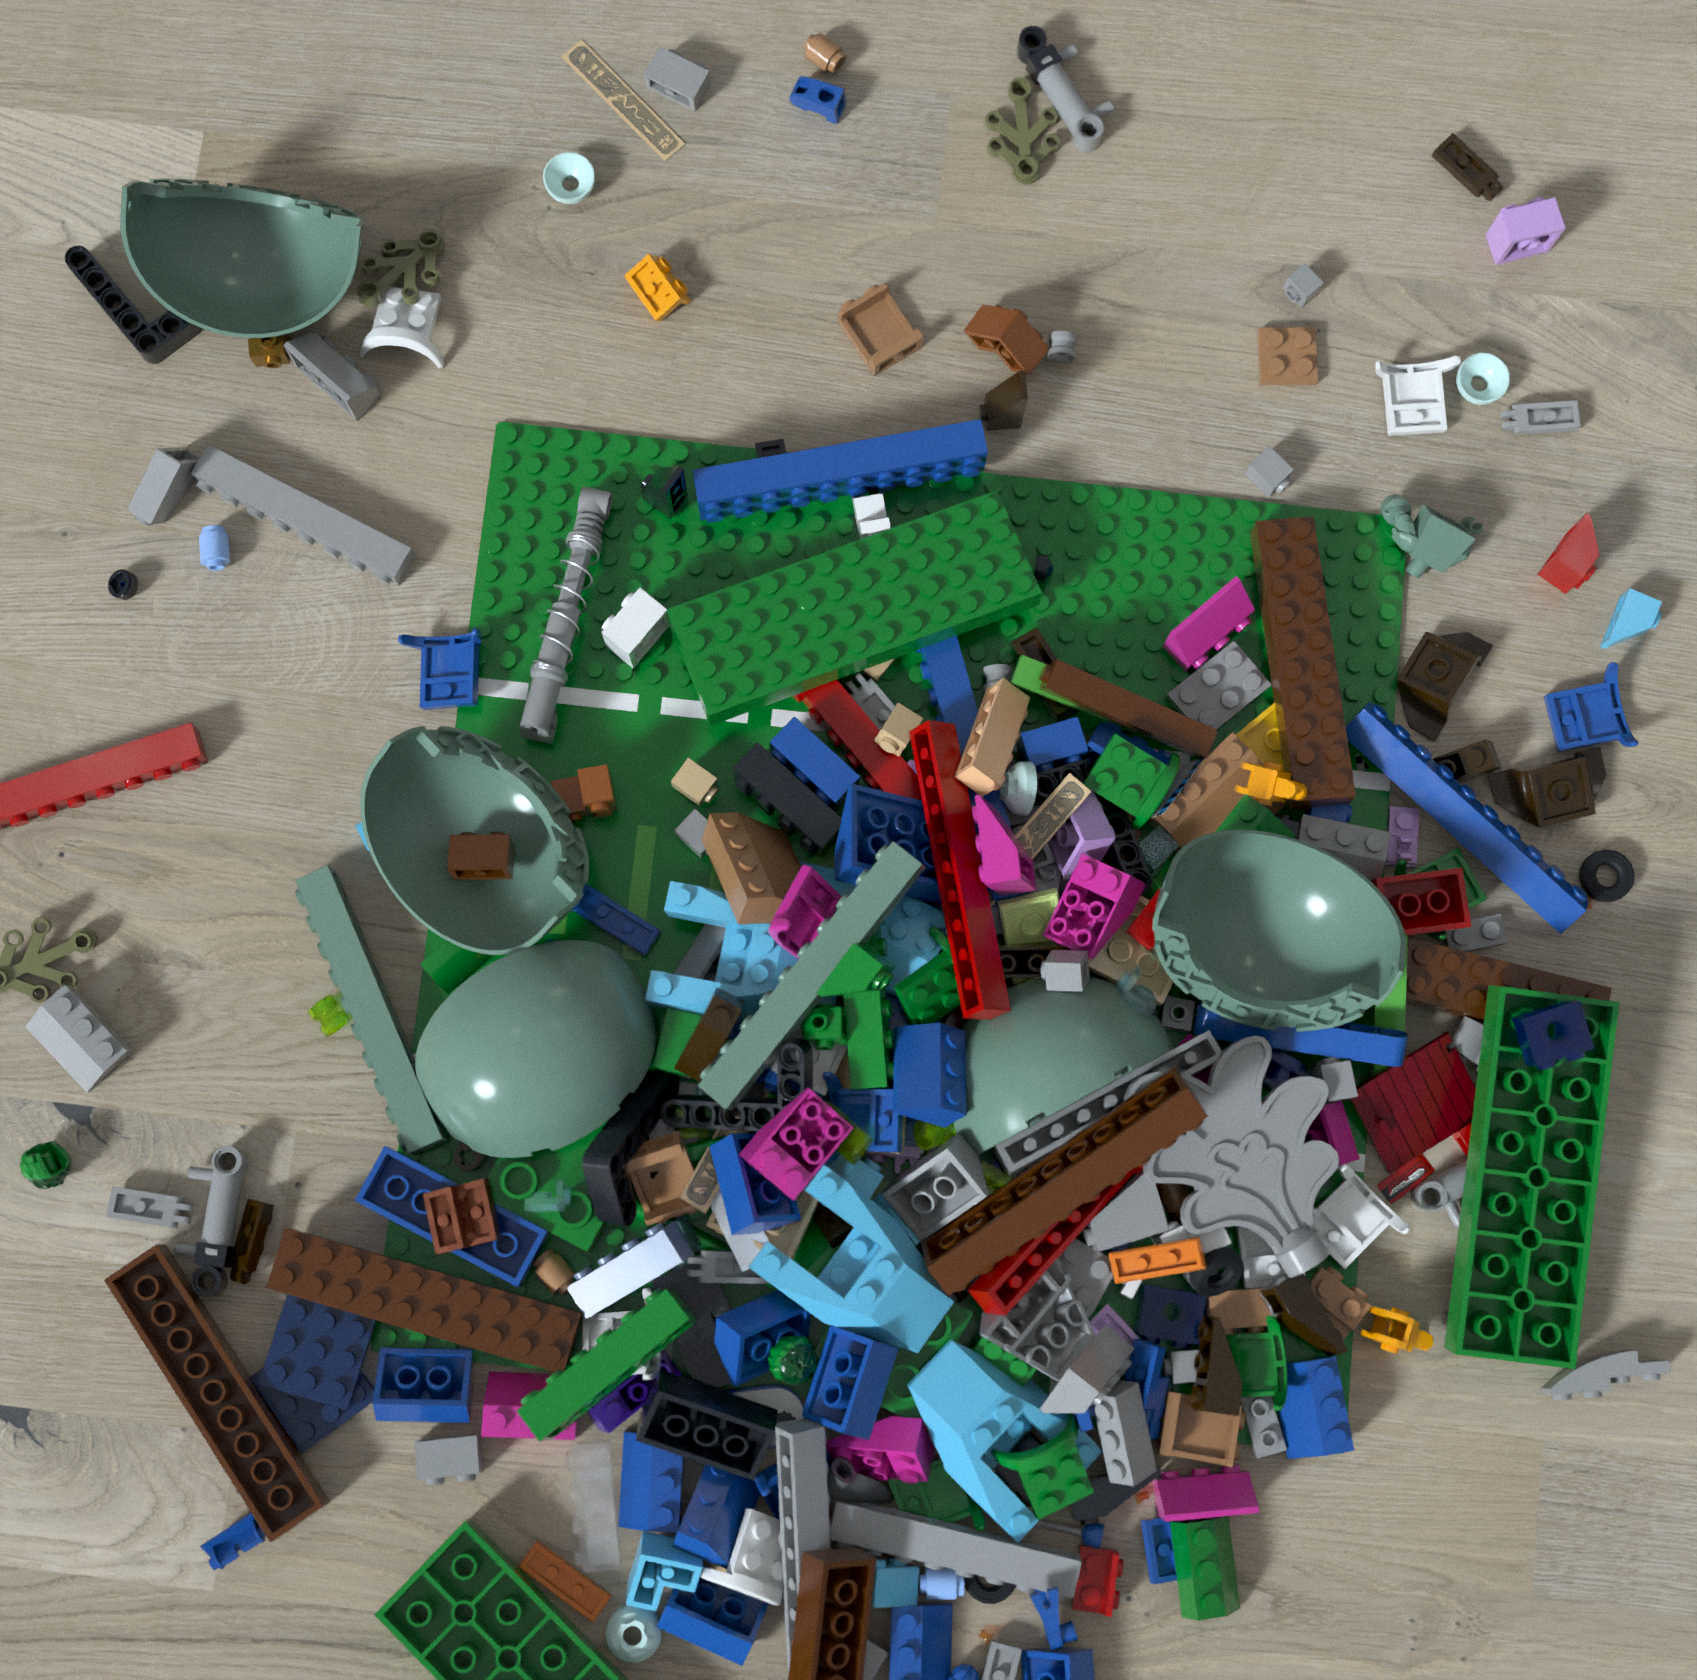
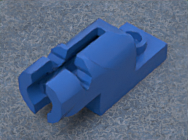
[1124,1339,1171,1439]

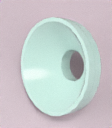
[543,152,595,204]
[1456,353,1510,405]
[999,761,1037,816]
[605,1605,662,1663]

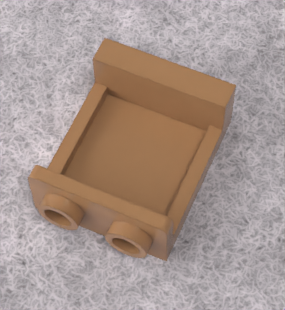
[838,283,924,376]
[626,1130,702,1225]
[1155,1391,1245,1468]

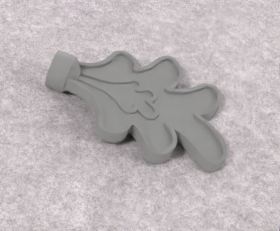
[1124,1036,1339,1277]

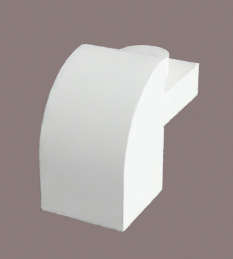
[852,493,891,539]

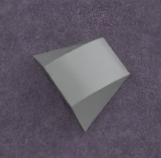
[980,1258,1095,1381]

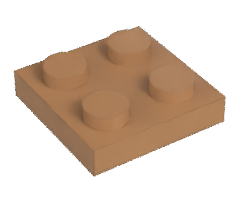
[1257,327,1318,385]

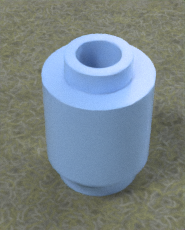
[199,525,230,571]
[919,1567,964,1600]

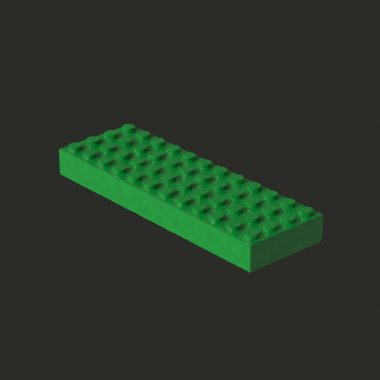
[667,490,1042,726]
[1444,985,1620,1369]
[374,1517,628,1680]

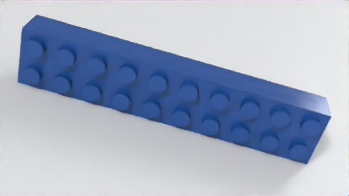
[692,419,988,523]

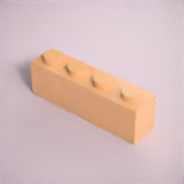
[955,678,1030,797]

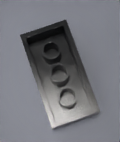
[733,742,842,858]
[636,1369,778,1480]

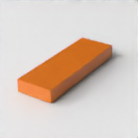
[1108,1236,1207,1284]
[518,1540,612,1623]

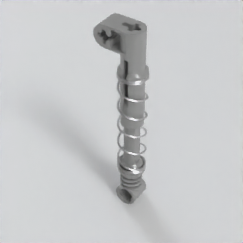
[519,486,613,744]

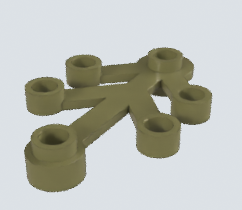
[985,77,1060,184]
[356,230,445,308]
[0,917,97,1003]

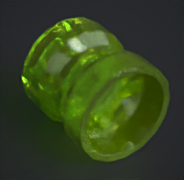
[307,995,350,1037]
[913,1120,956,1150]

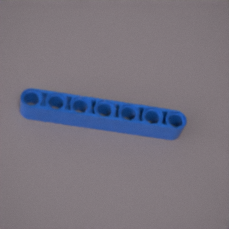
[1193,1001,1408,1067]

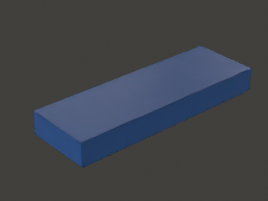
[572,884,661,957]

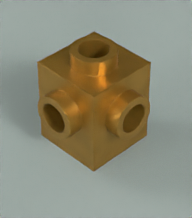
[248,334,292,369]

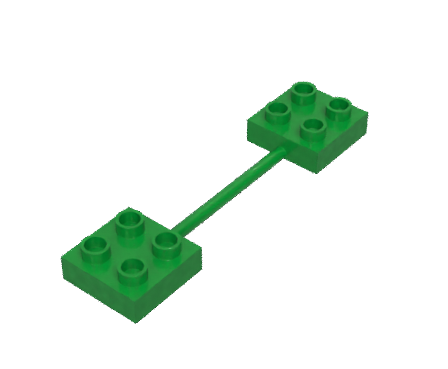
[488,1121,974,1418]

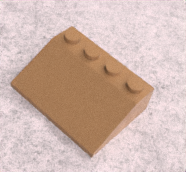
[1147,732,1289,852]
[701,812,801,925]

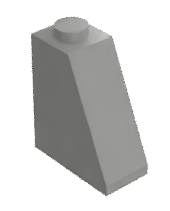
[127,447,200,526]
[1083,1170,1169,1252]

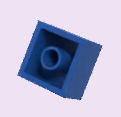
[1016,717,1088,774]

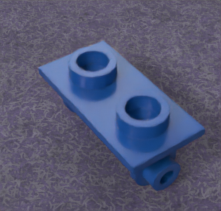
[201,1513,266,1570]

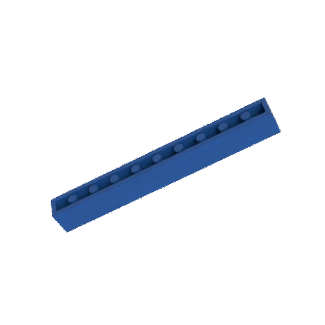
[915,636,1028,908]
[1345,701,1589,934]

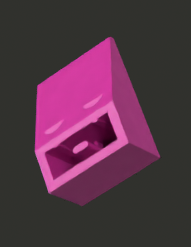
[972,795,1036,895]
[1043,854,1146,959]
[739,1088,854,1200]
[825,1416,935,1484]

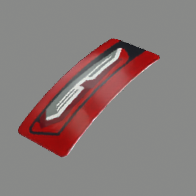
[1377,1154,1434,1204]

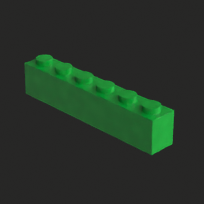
[836,904,894,1089]

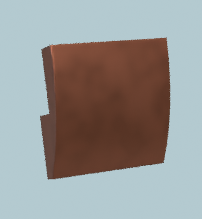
[423,1178,502,1255]

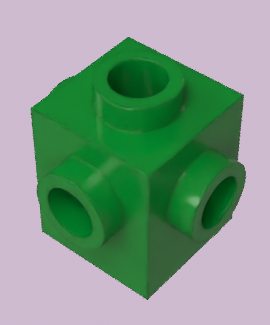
[801,1004,847,1051]

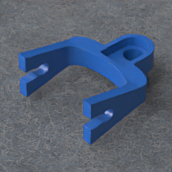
[1029,1586,1078,1651]

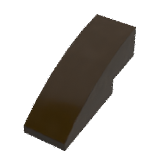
[1012,628,1080,723]

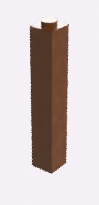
[1039,659,1218,759]

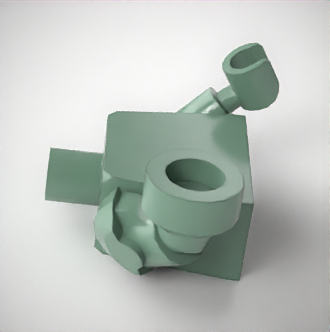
[1380,494,1483,579]

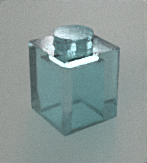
[1139,825,1180,875]

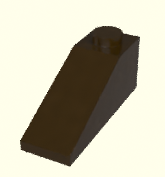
[979,371,1028,431]
[674,987,744,1082]

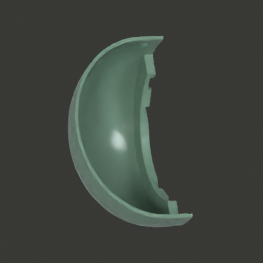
[120,178,365,338]
[360,726,589,955]
[1152,830,1406,1032]
[415,940,658,1158]
[945,975,1175,1155]

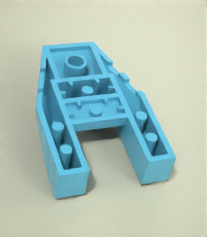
[645,881,837,1022]
[748,1164,954,1353]
[907,1339,1103,1543]

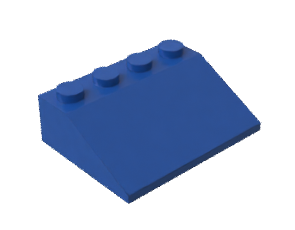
[834,783,941,904]

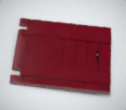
[1350,1031,1476,1173]

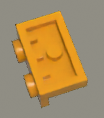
[624,254,691,322]

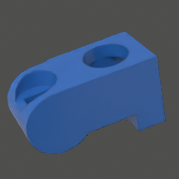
[789,76,847,124]

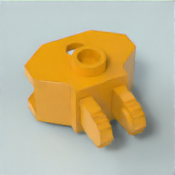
[1234,761,1308,806]
[1360,1306,1434,1354]

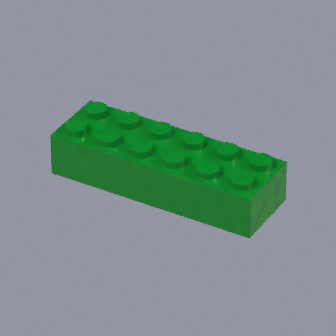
[517,1288,698,1442]

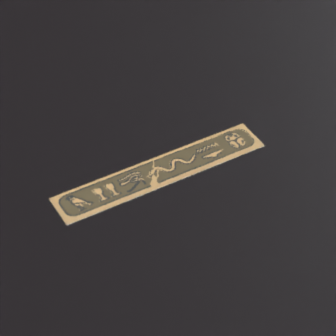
[561,39,685,162]
[988,773,1092,907]
[680,1068,769,1214]

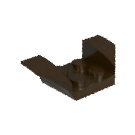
[1397,631,1493,741]
[1488,747,1607,828]

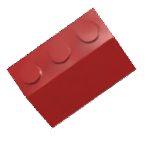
[1369,868,1472,935]

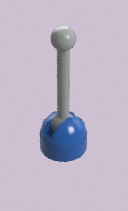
[1033,1515,1104,1549]

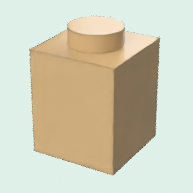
[874,703,923,757]
[671,758,719,807]

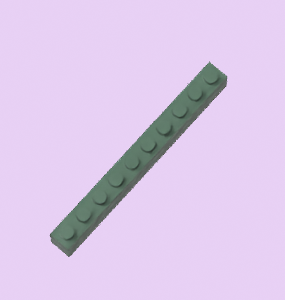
[698,841,926,1110]
[295,865,449,1155]

